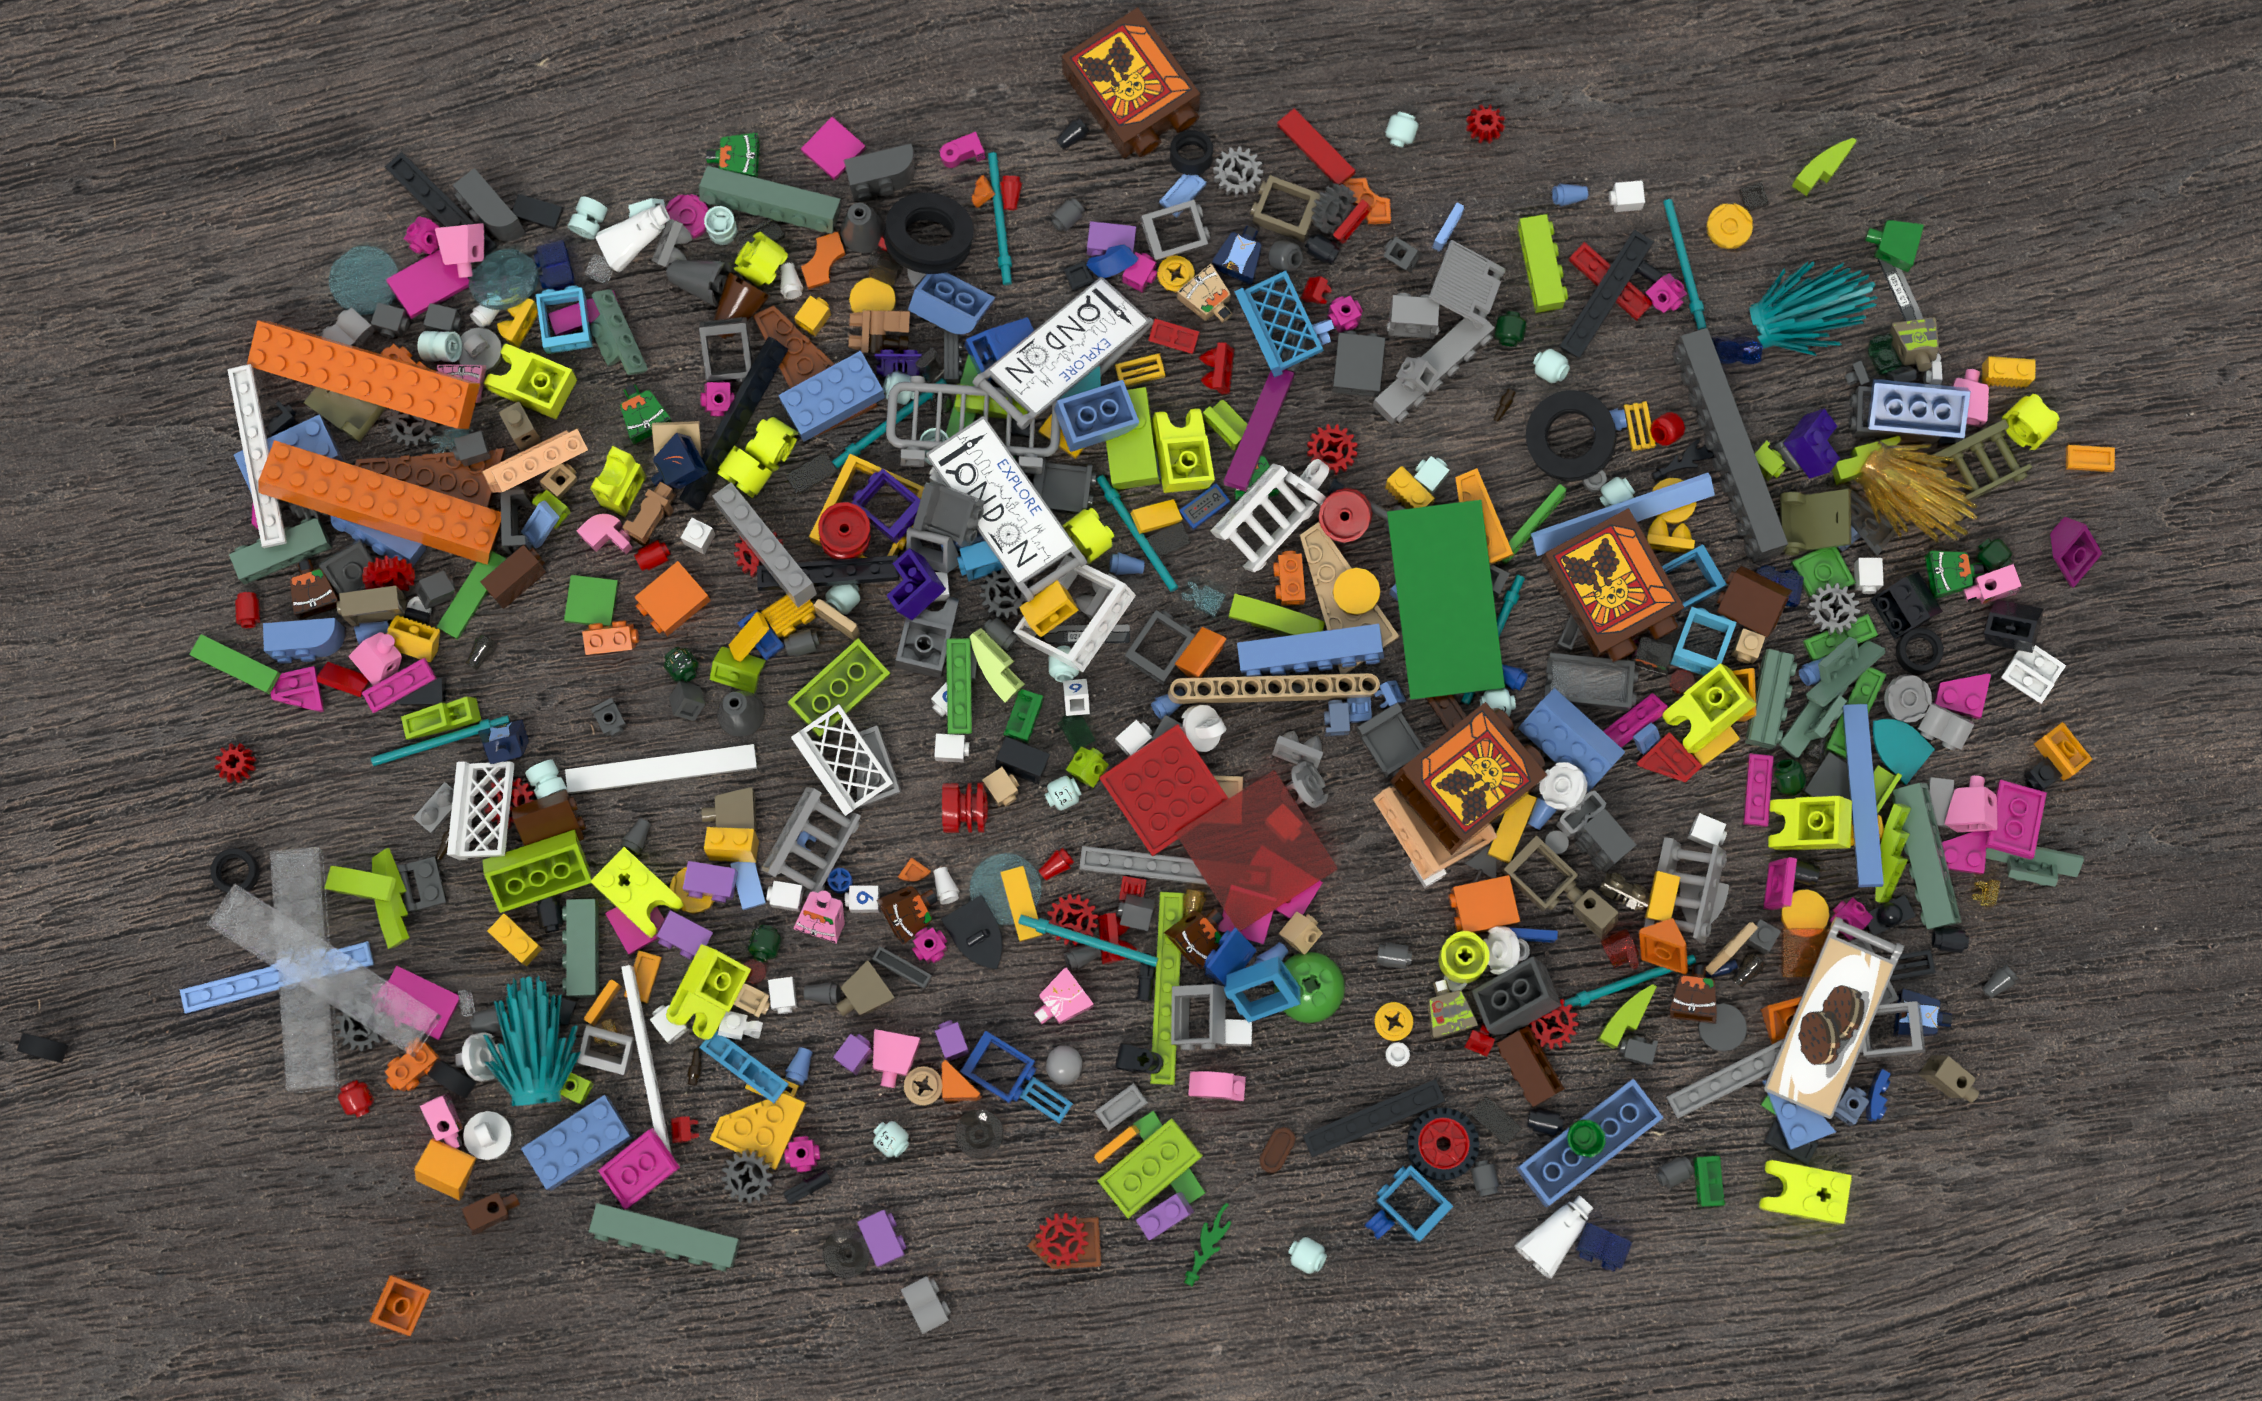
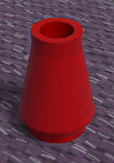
[1000,176,1023,210]
[1038,848,1075,881]

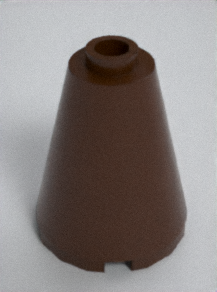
[714,272,770,340]

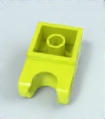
[483,344,577,420]
[1152,408,1215,493]
[590,446,647,517]
[1662,663,1757,753]
[1768,796,1852,850]
[590,847,684,938]
[666,944,751,1040]
[1759,1160,1852,1225]

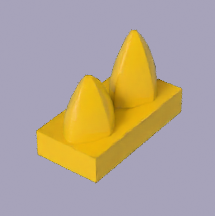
[497,297,538,348]
[1646,515,1695,554]

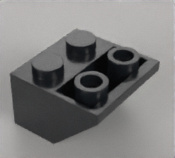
[1870,572,1943,640]
[1984,600,2044,653]

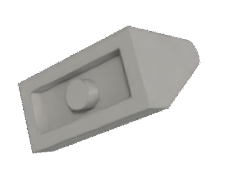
[907,527,959,573]
[577,1025,634,1075]

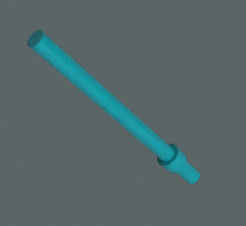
[988,152,1012,286]
[1663,199,1707,330]
[832,378,947,469]
[1096,475,1178,592]
[1461,575,1525,705]
[371,715,510,766]
[1018,914,1159,967]
[1564,954,1696,1007]

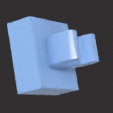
[1307,319,1334,345]

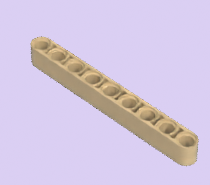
[1168,673,1380,704]

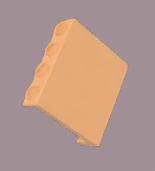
[482,429,588,493]
[1373,787,1497,880]

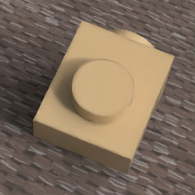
[733,983,771,1017]

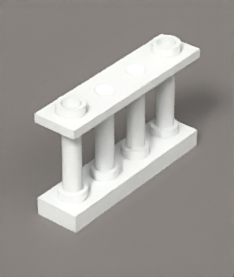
[1211,464,1317,573]

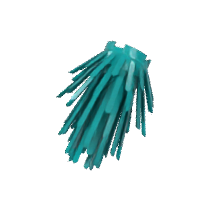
[1750,261,1878,356]
[483,976,581,1106]

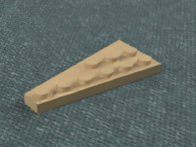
[1300,522,1400,674]

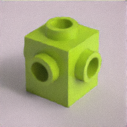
[1066,746,1109,788]

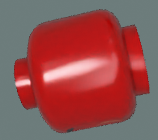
[1650,412,1685,446]
[337,1080,374,1118]

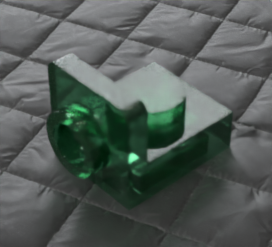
[1867,334,1901,375]
[1057,715,1095,752]

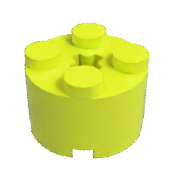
[734,232,788,286]
[2002,394,2060,450]
[745,417,798,472]
[718,445,773,498]
[1062,508,1114,564]
[1439,931,1490,984]

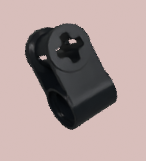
[1115,1044,1164,1074]

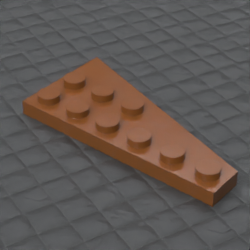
[753,305,877,437]
[355,448,506,508]

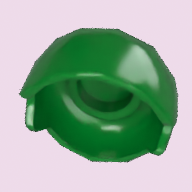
[1567,1119,1606,1158]

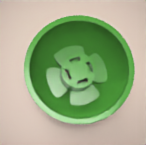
[1274,952,1345,1023]

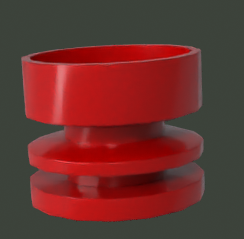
[942,783,988,833]

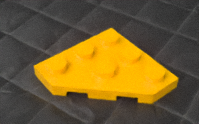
[710,1093,807,1170]

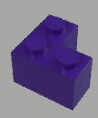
[1783,408,1840,479]
[886,548,946,620]

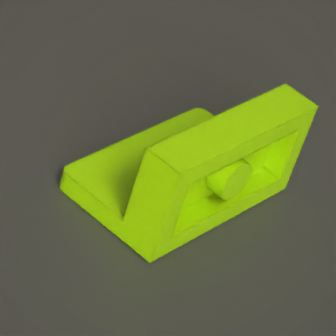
[1203,400,1248,451]
[709,647,766,694]
[1873,765,1902,814]

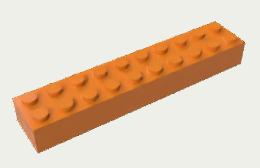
[247,320,480,429]
[258,440,501,565]

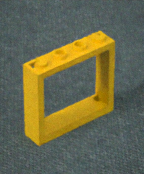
[809,454,924,558]

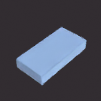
[1159,174,1207,218]
[1433,202,1464,251]
[521,500,560,548]
[730,862,766,910]

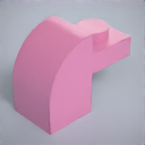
[577,514,633,555]
[1188,1072,1246,1101]

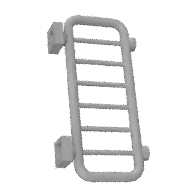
[886,376,1060,474]

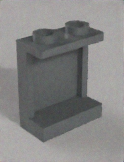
[1332,331,1385,397]
[1033,458,1097,514]
[913,482,985,547]
[501,486,533,556]
[1356,703,1426,779]

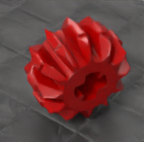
[1466,104,1505,144]
[215,743,257,783]

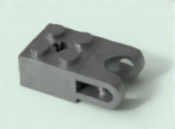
[895,597,959,678]

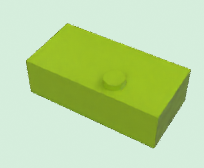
[1106,387,1160,490]
[788,638,890,739]
[483,830,592,913]

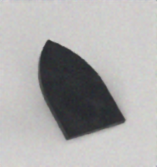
[941,895,1003,969]

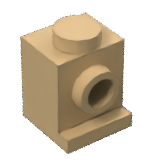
[540,463,577,500]

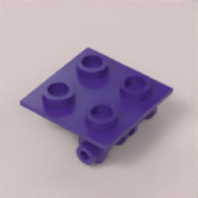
[875,350,924,377]

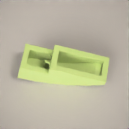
[970,628,1025,702]

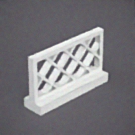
[791,704,893,816]
[447,761,514,860]

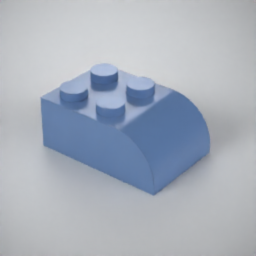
[908,272,995,334]
[1054,380,1139,452]
[263,618,345,664]

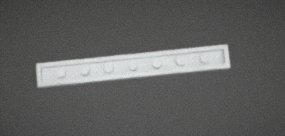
[227,364,287,548]
[565,744,757,794]
[621,965,672,1154]

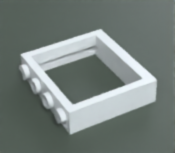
[1013,555,1136,672]

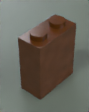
[480,545,547,609]
[1717,566,1792,638]
[512,789,586,846]

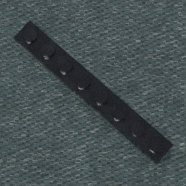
[679,336,788,511]

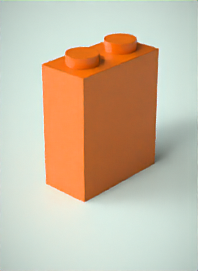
[635,561,711,637]
[1448,875,1520,934]

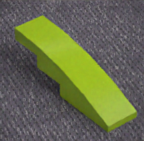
[1229,594,1325,636]
[1875,804,1911,903]
[372,848,409,949]

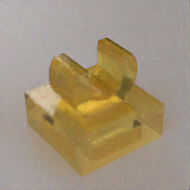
[1972,879,2000,908]
[594,1019,619,1047]

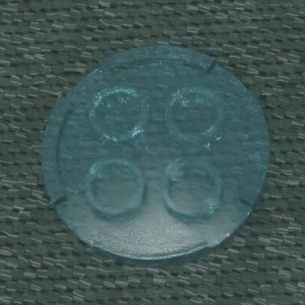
[329,246,399,315]
[469,249,539,310]
[970,853,1041,925]

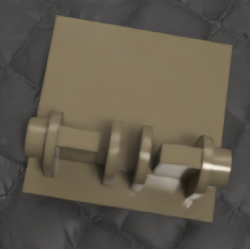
[1599,872,1650,911]

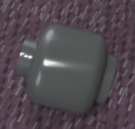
[1268,240,1303,272]

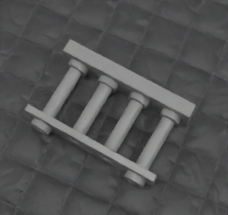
[760,787,861,897]
[1644,837,1727,944]

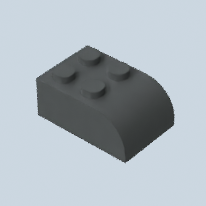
[844,144,916,201]
[453,168,526,241]
[1472,957,1562,1034]

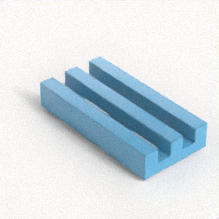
[1020,1077,1073,1124]

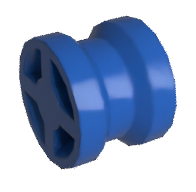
[828,868,853,894]
[1364,1209,1395,1240]

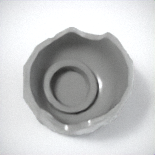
[1046,1045,1082,1085]

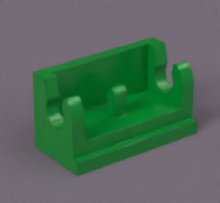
[1003,689,1044,744]
[1693,1156,1725,1207]

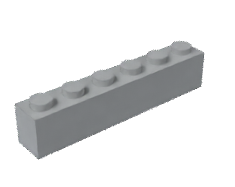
[1373,308,1494,425]
[712,483,817,608]

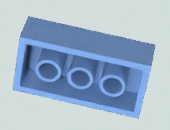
[778,351,885,442]
[1867,379,1971,438]
[233,415,344,494]
[1518,688,1625,792]
[521,1095,634,1191]

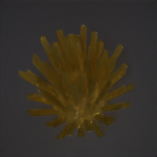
[1854,441,1978,542]

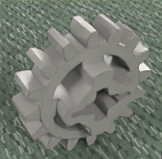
[1213,146,1263,197]
[1807,583,1860,635]

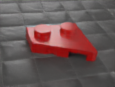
[1636,732,1702,783]

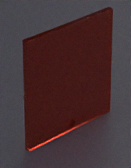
[1175,770,1338,931]

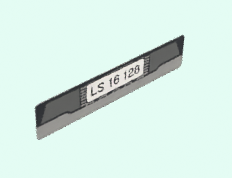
[1877,258,1924,321]
[1040,625,1130,644]

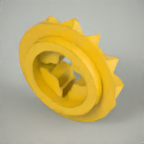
[1157,256,1194,293]
[1374,1002,1413,1041]

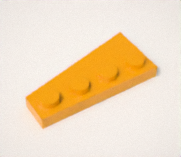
[1455,468,1514,565]

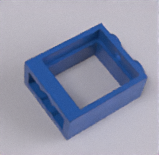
[960,1031,1037,1104]

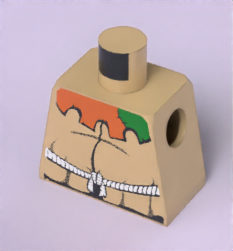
[1177,264,1233,323]

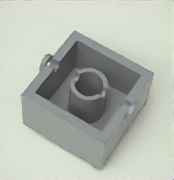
[1387,293,1439,339]

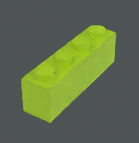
[1517,214,1568,313]

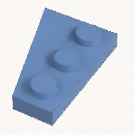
[1762,1079,1836,1149]

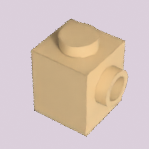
[1731,628,1765,664]
[982,767,1020,807]
[1278,912,1323,955]

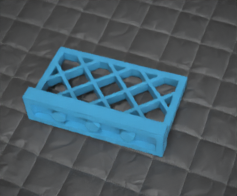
[1234,271,1324,378]

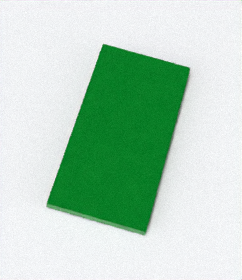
[1387,500,1505,700]

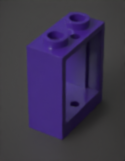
[852,468,921,544]

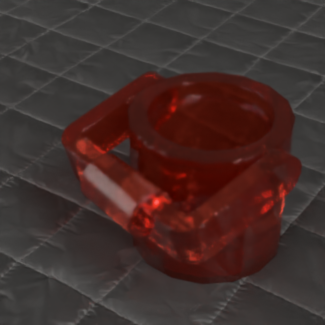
[1600,928,1640,970]

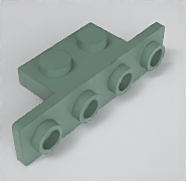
[590,289,648,375]
[1806,636,1885,707]
[1779,687,1848,758]
[1986,846,2084,887]

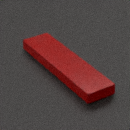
[1277,109,1355,185]
[1568,242,1652,321]

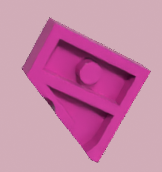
[271,666,324,712]
[1934,674,1991,719]
[1942,831,1988,875]

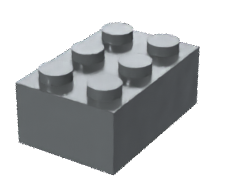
[1573,808,1636,873]

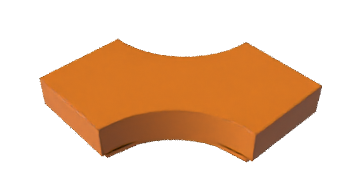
[1343,178,1391,224]
[801,232,845,290]

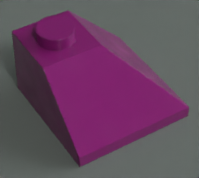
[2050,516,2103,588]

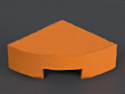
[972,175,996,208]
[898,858,931,882]

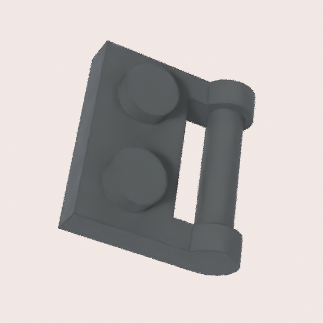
[397,856,447,914]

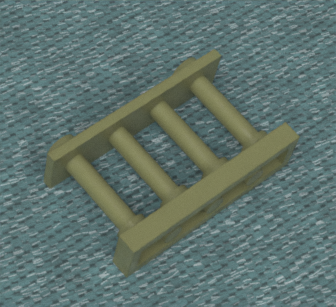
[1918,419,2032,514]

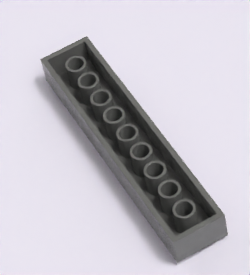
[1672,328,1788,563]

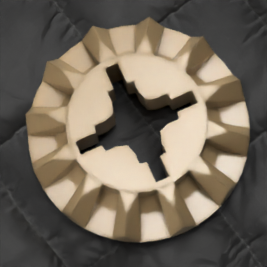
[904,1066,942,1106]

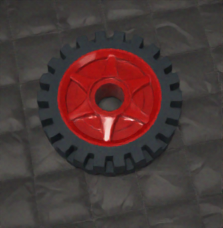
[1407,1108,1479,1181]

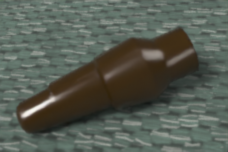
[1493,388,1516,422]
[436,826,450,860]
[687,1049,701,1086]

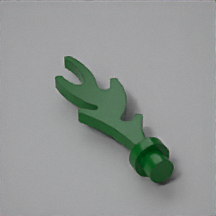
[1184,1203,1231,1287]

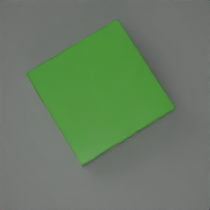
[1791,547,1856,602]
[564,575,619,627]

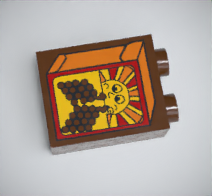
[1062,7,1200,159]
[1541,508,1685,663]
[1390,702,1547,855]

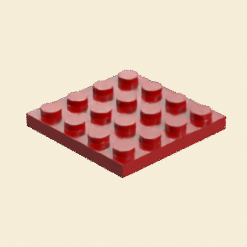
[1099,723,1231,856]

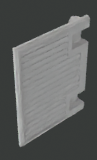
[1428,240,1506,329]

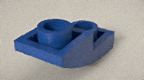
[1086,244,1139,278]
[1866,1069,1890,1122]

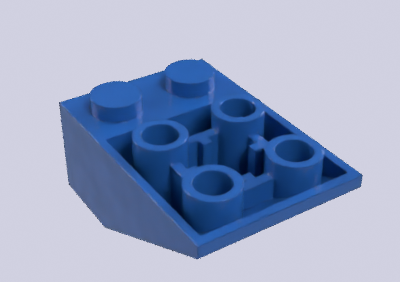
[965,317,1034,384]
[1204,928,1257,987]

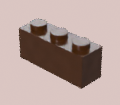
[1496,1026,1565,1107]

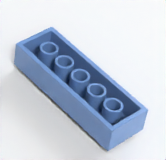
[1237,624,1384,677]
[1516,1079,1664,1207]

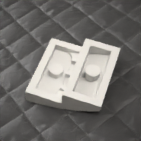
[2001,645,2066,704]

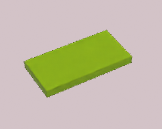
[1097,1118,1203,1218]

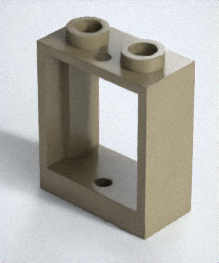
[1250,175,1321,243]
[337,586,407,626]
[1501,835,1578,912]

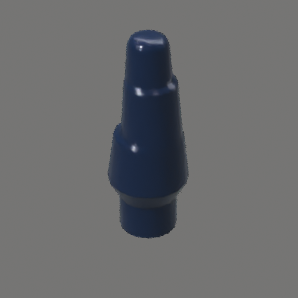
[1705,959,1738,978]

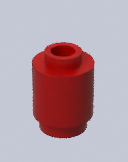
[634,540,671,571]
[235,592,260,629]

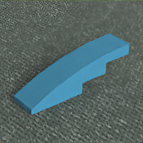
[699,1031,789,1104]

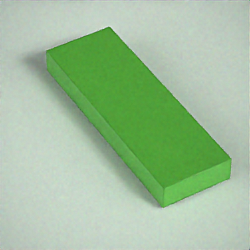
[1803,614,1878,661]

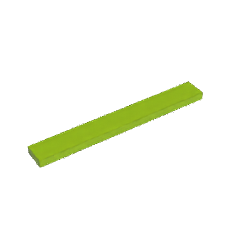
[1150,892,1184,1085]

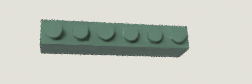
[699,166,841,234]
[1892,783,1962,929]
[589,1203,741,1272]

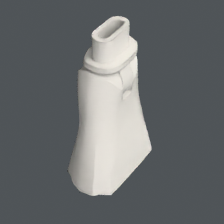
[595,204,670,272]
[1515,1196,1593,1279]

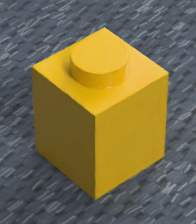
[794,296,831,336]

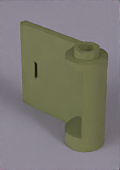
[304,387,386,443]
[1780,489,1851,556]

